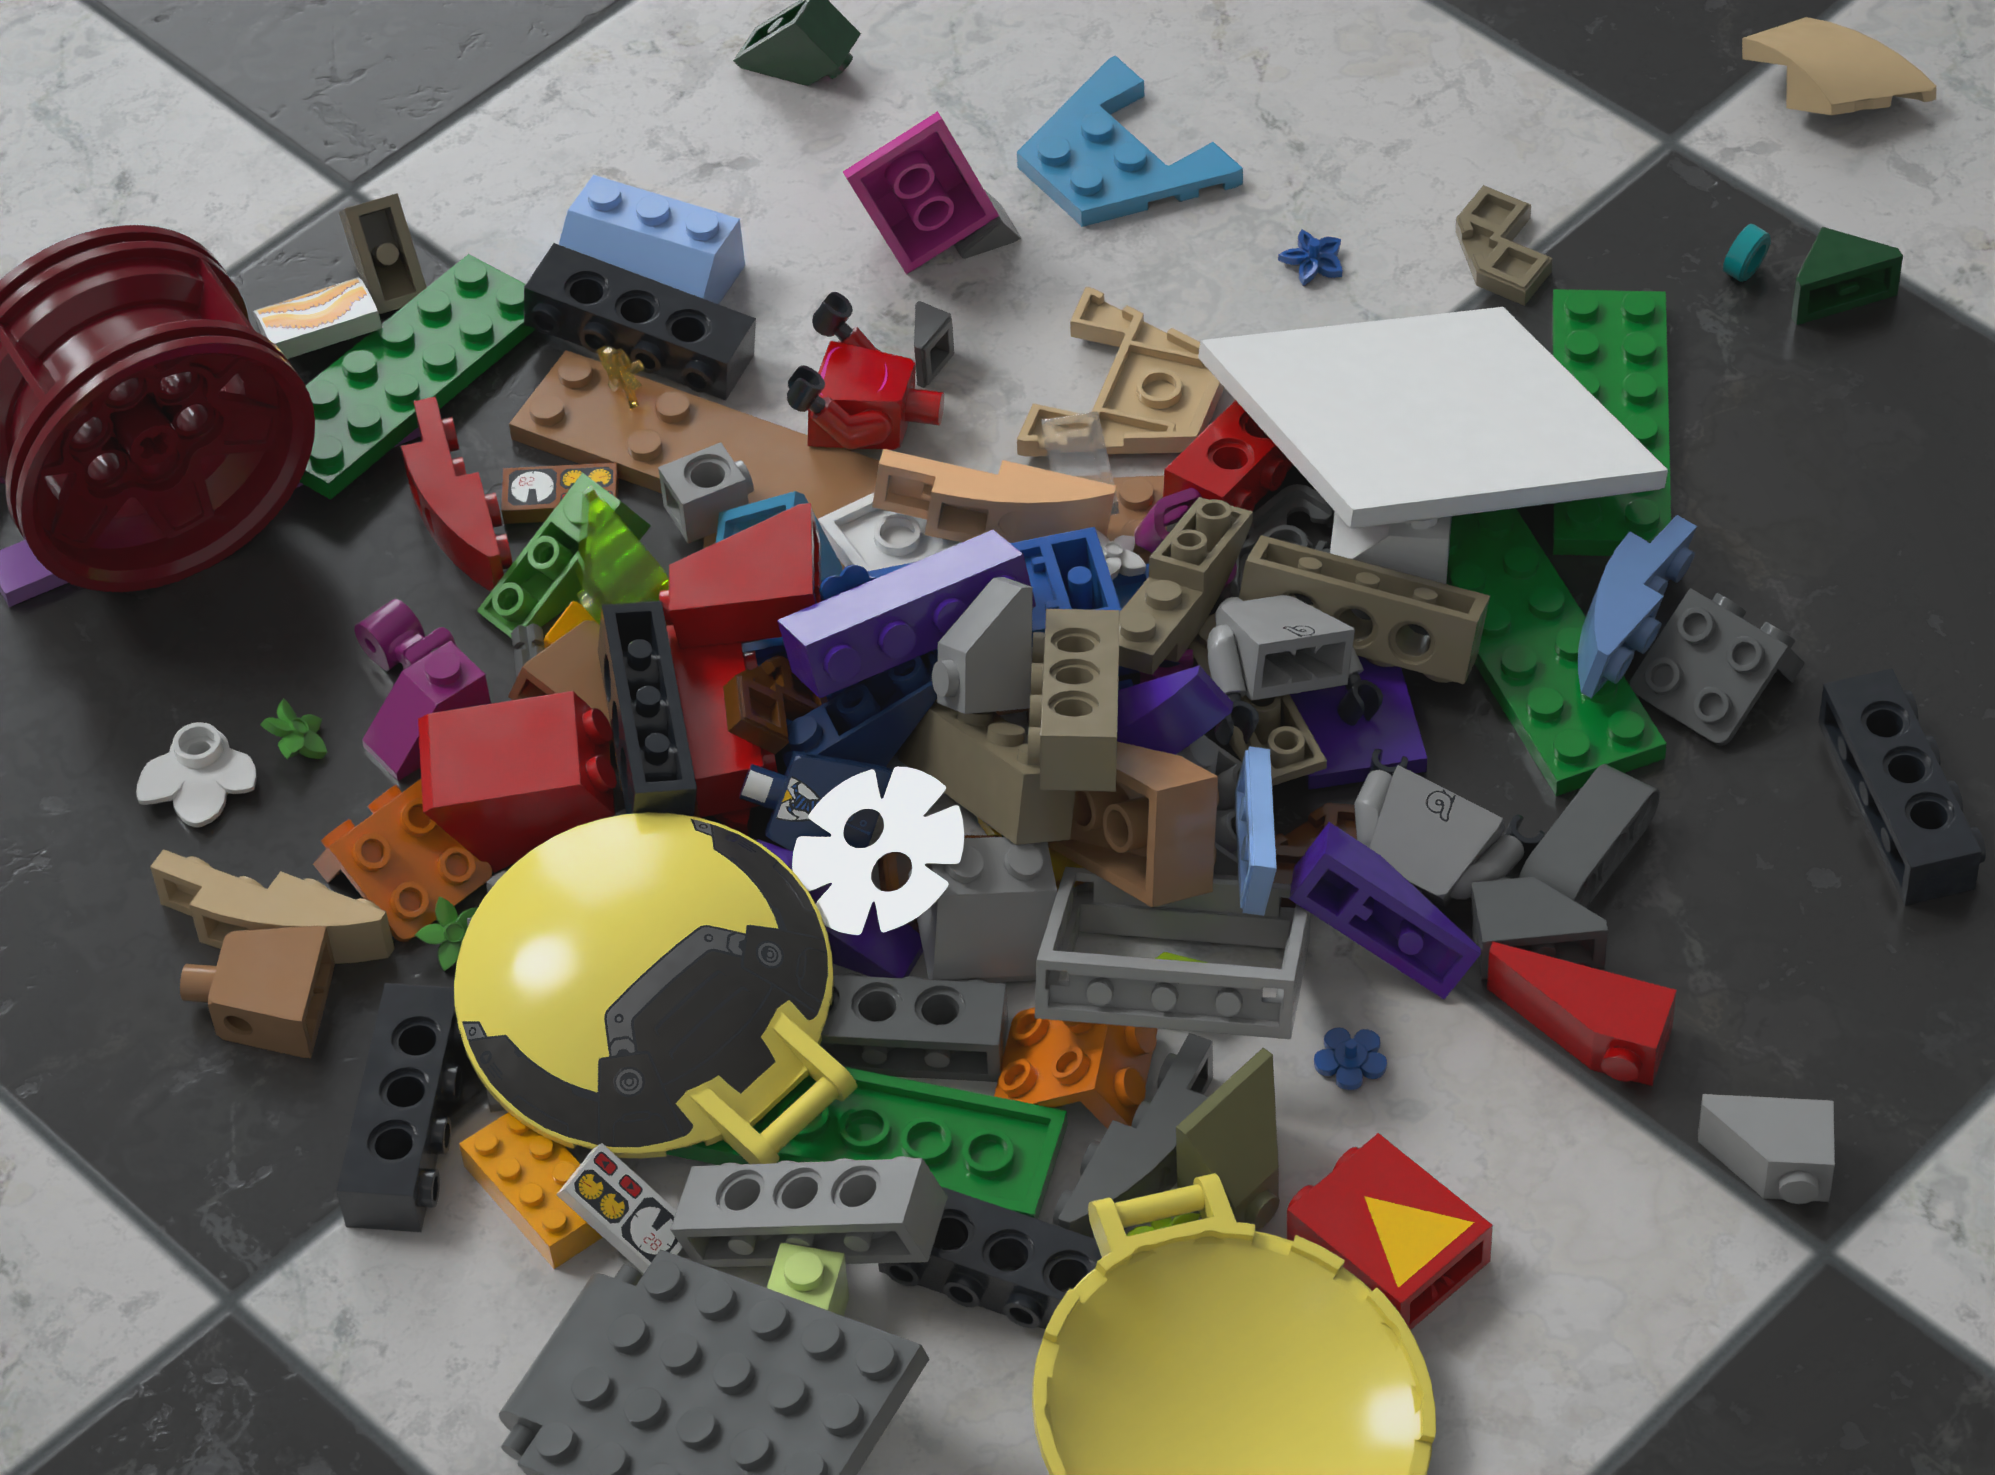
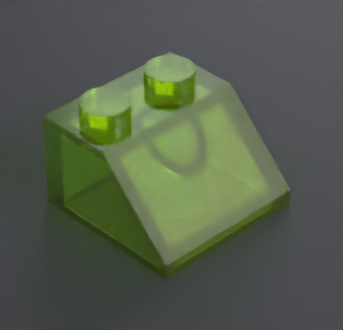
[576,485,669,625]

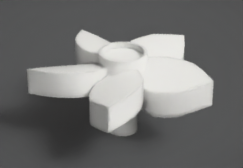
[1096,529,1146,580]

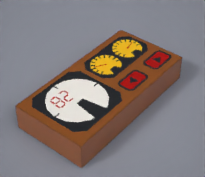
[501,463,619,524]

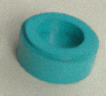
[1723,224,1771,282]

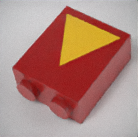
[1287,1133,1493,1331]

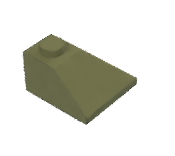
[1176,1047,1280,1230]

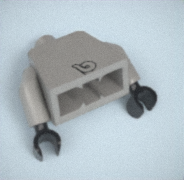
[1207,595,1383,745]
[1354,749,1545,907]

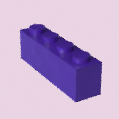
[778,530,1036,698]

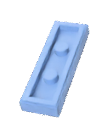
[1235,746,1277,916]

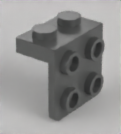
[1630,588,1805,746]

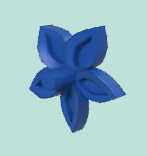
[1278,229,1343,286]

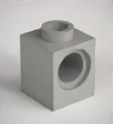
[658,442,754,543]

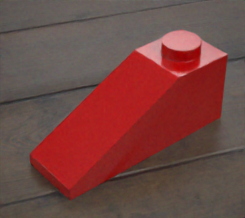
[1487,941,1677,1086]

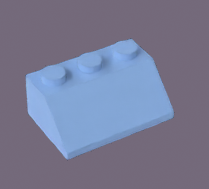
[559,175,745,304]

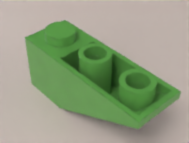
[477,472,651,639]

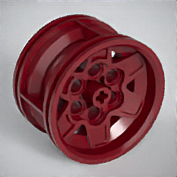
[0,225,315,592]

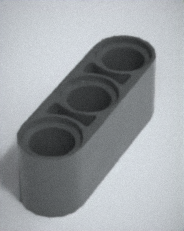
[1519,764,1660,908]

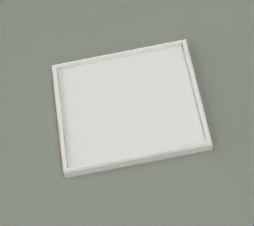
[1198,307,1668,529]

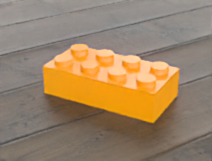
[459,1112,603,1269]

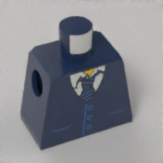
[739,751,892,852]

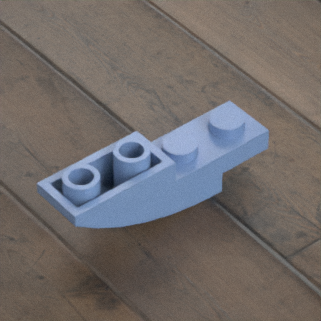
[1578,515,1697,698]

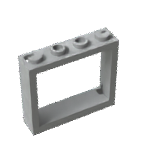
[1035,867,1311,1039]

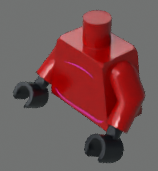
[787,292,944,450]

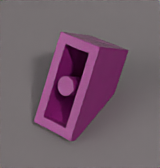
[362,641,491,781]

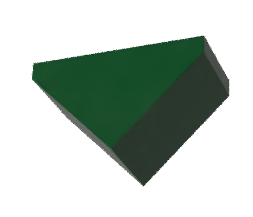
[1791,227,1903,325]

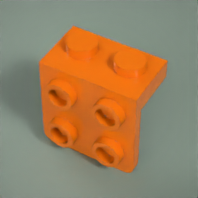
[313,779,492,942]
[994,1007,1158,1129]

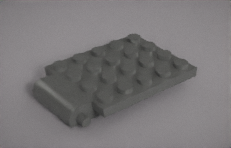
[499,1249,930,1475]

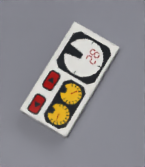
[556,1143,683,1274]

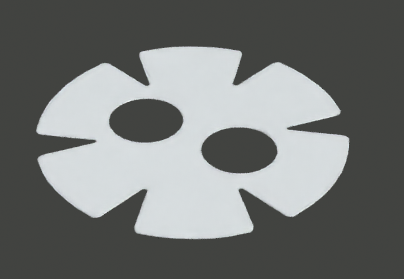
[792,766,964,935]

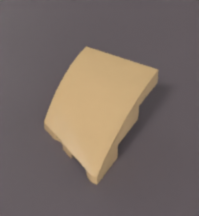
[1742,17,1937,115]

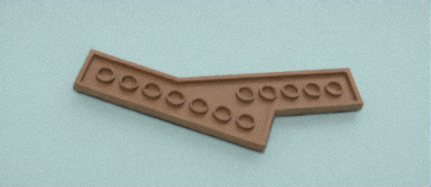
[509,350,1167,570]

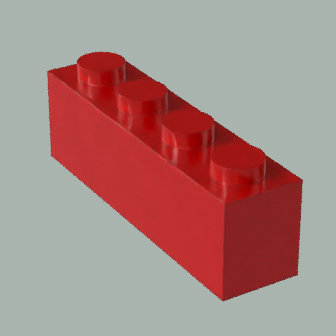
[666,625,778,818]

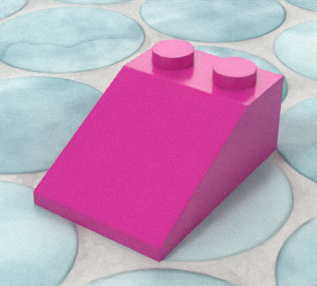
[843,111,999,275]

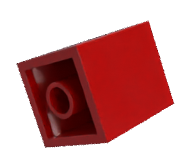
[418,691,617,873]

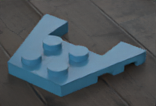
[1017,55,1243,227]

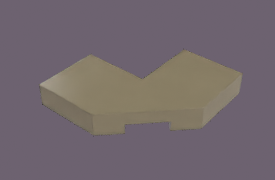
[1455,185,1553,306]

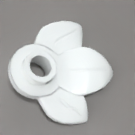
[136,722,257,827]

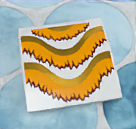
[253,278,382,359]

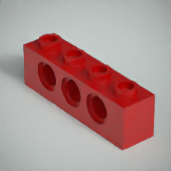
[1163,400,1294,512]

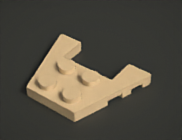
[1017,287,1224,457]

